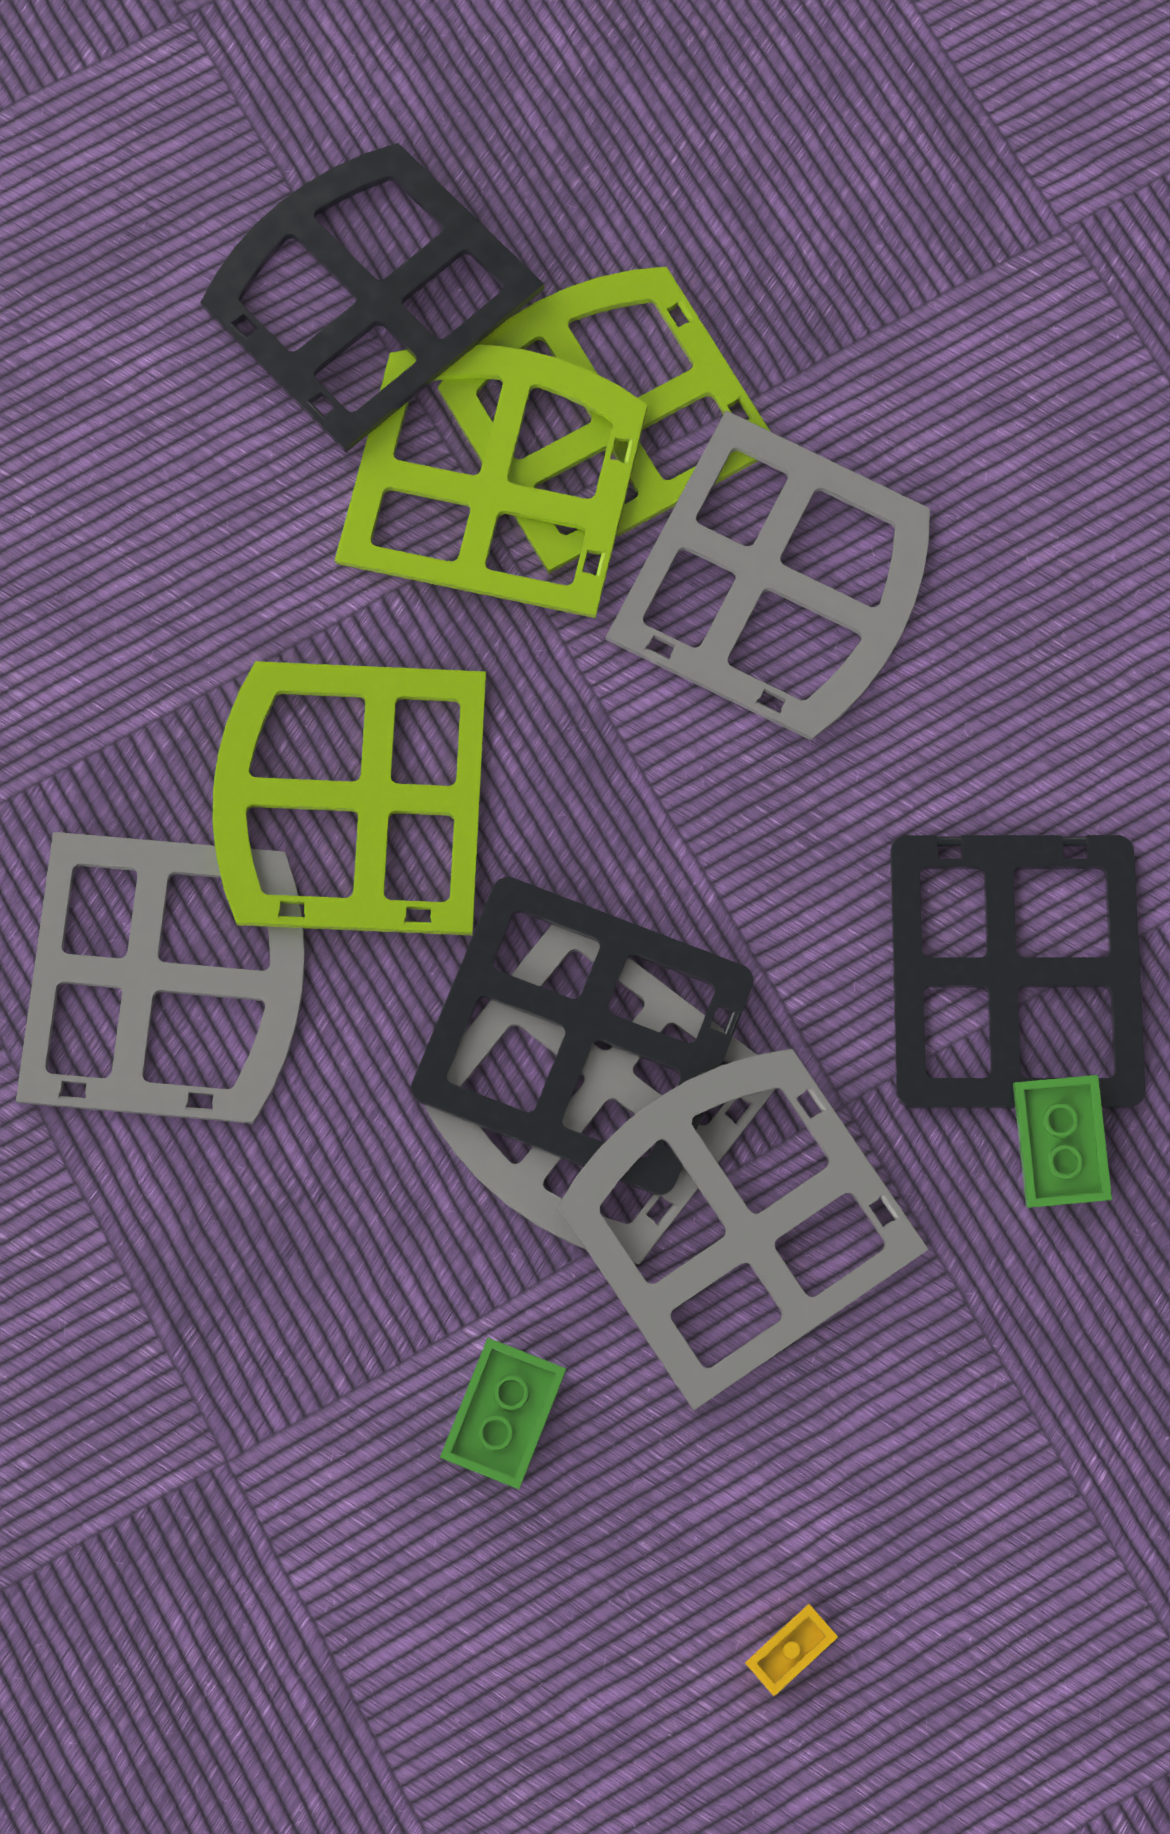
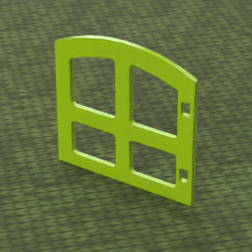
[438,267,770,574]
[334,344,648,618]
[212,661,486,936]

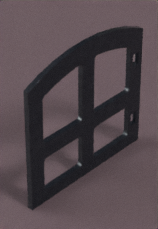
[200,143,545,453]

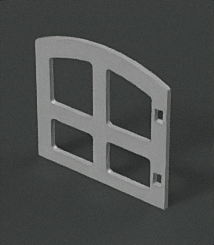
[605,411,930,741]
[16,832,305,1124]
[424,925,776,1265]
[557,1049,929,1411]

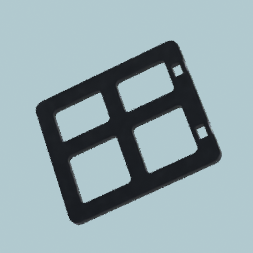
[890,835,1145,1108]
[411,877,753,1195]

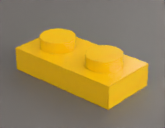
[744,1604,838,1696]

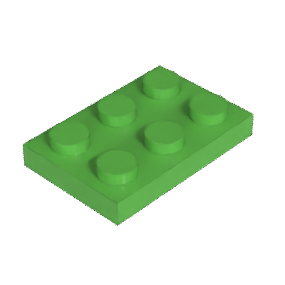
[1013,1075,1112,1208]
[440,1338,566,1490]

